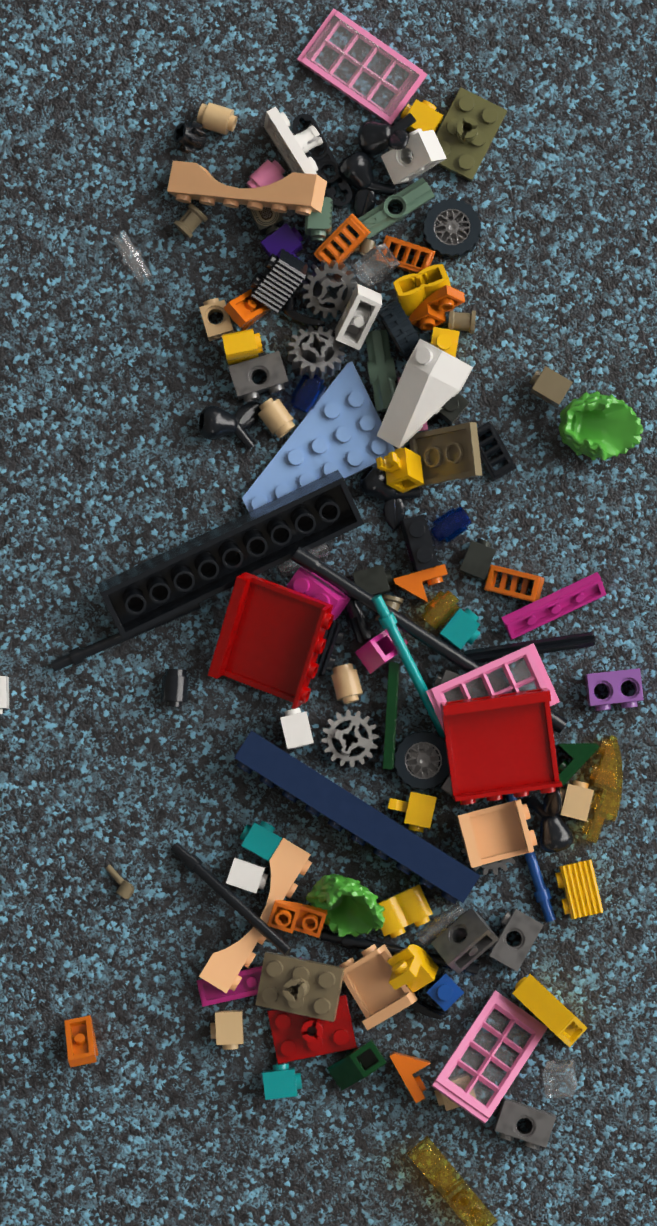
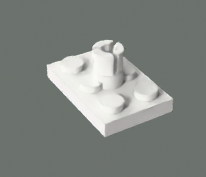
[264,107,323,174]

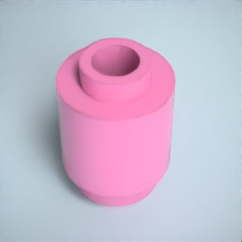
[246,160,285,188]

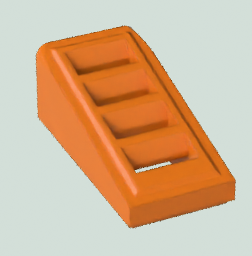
[313,214,371,267]
[377,235,436,274]
[484,564,544,603]

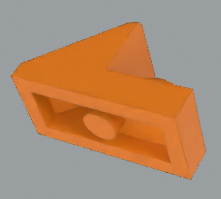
[223,289,270,330]
[393,564,448,604]
[64,1015,98,1068]
[389,1051,431,1103]

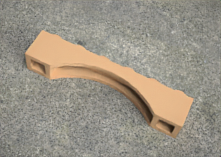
[167,161,327,216]
[199,838,312,993]

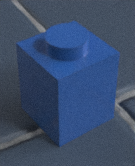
[425,972,464,1011]

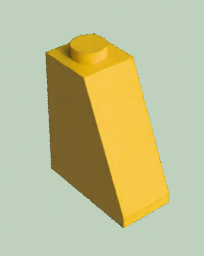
[512,974,587,1048]

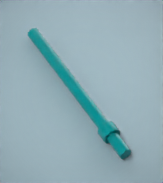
[371,594,445,738]

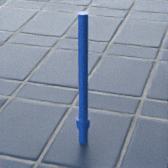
[505,794,556,922]

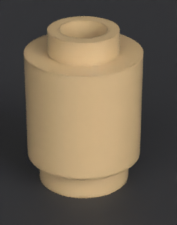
[197,103,237,135]
[258,398,296,438]
[331,663,363,704]

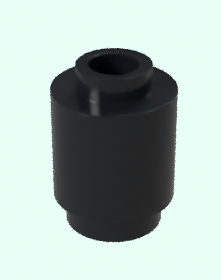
[161,669,189,707]

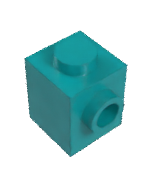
[439,608,481,651]
[240,820,282,861]
[262,1063,302,1100]

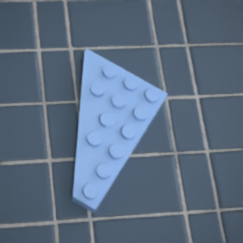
[242,361,395,512]

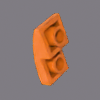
[408,285,465,331]
[267,900,328,938]

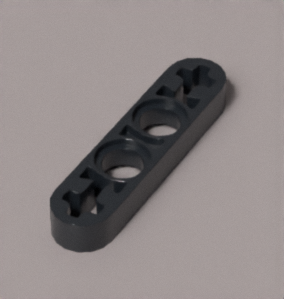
[292,114,352,209]

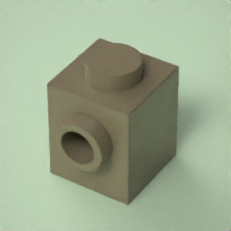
[529,366,573,408]

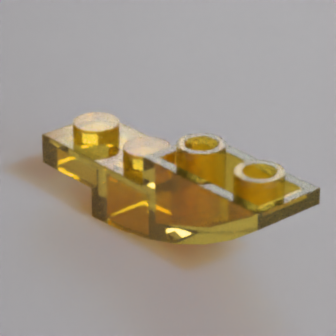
[582,735,623,843]
[407,1136,497,1226]

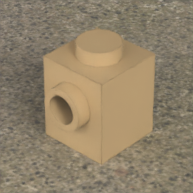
[559,780,594,821]
[210,1010,244,1050]

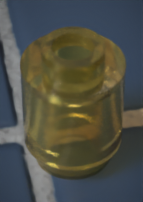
[421,590,460,630]

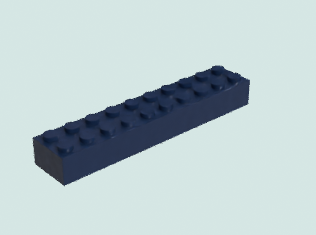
[234,730,480,904]

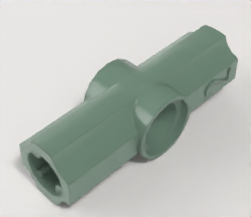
[358,177,435,239]
[365,330,397,412]

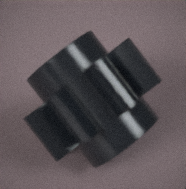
[174,120,206,154]

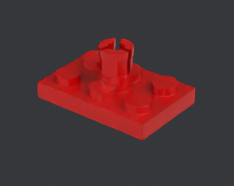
[267,994,357,1064]

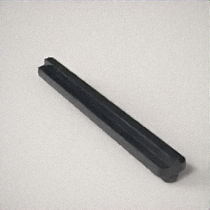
[464,632,595,663]

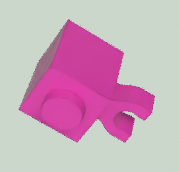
[355,629,408,674]

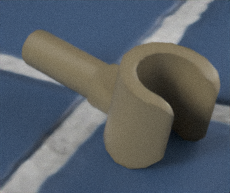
[337,238,376,256]
[105,865,135,899]

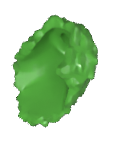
[559,391,643,461]
[306,874,385,937]

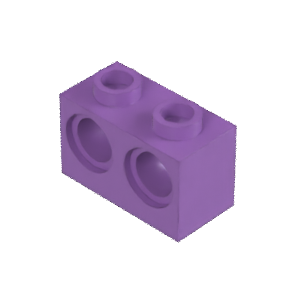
[585,668,644,711]

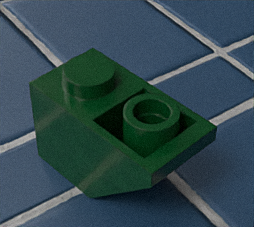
[327,1038,387,1091]

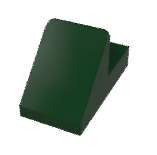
[557,743,600,786]

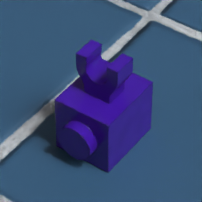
[261,223,303,260]

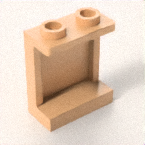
[457,799,537,868]
[339,944,418,1031]

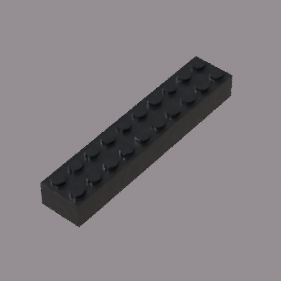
[97,470,364,639]

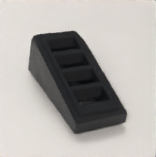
[477,421,517,481]

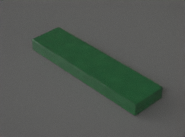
[383,662,400,770]

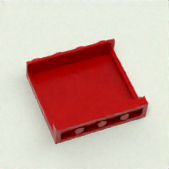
[208,572,334,709]
[440,688,562,805]

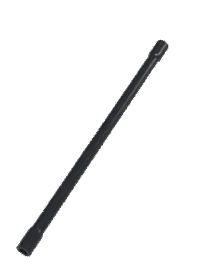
[291,546,568,733]

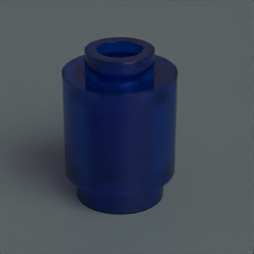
[290,374,326,414]
[431,506,472,544]

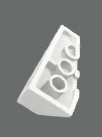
[377,339,473,449]

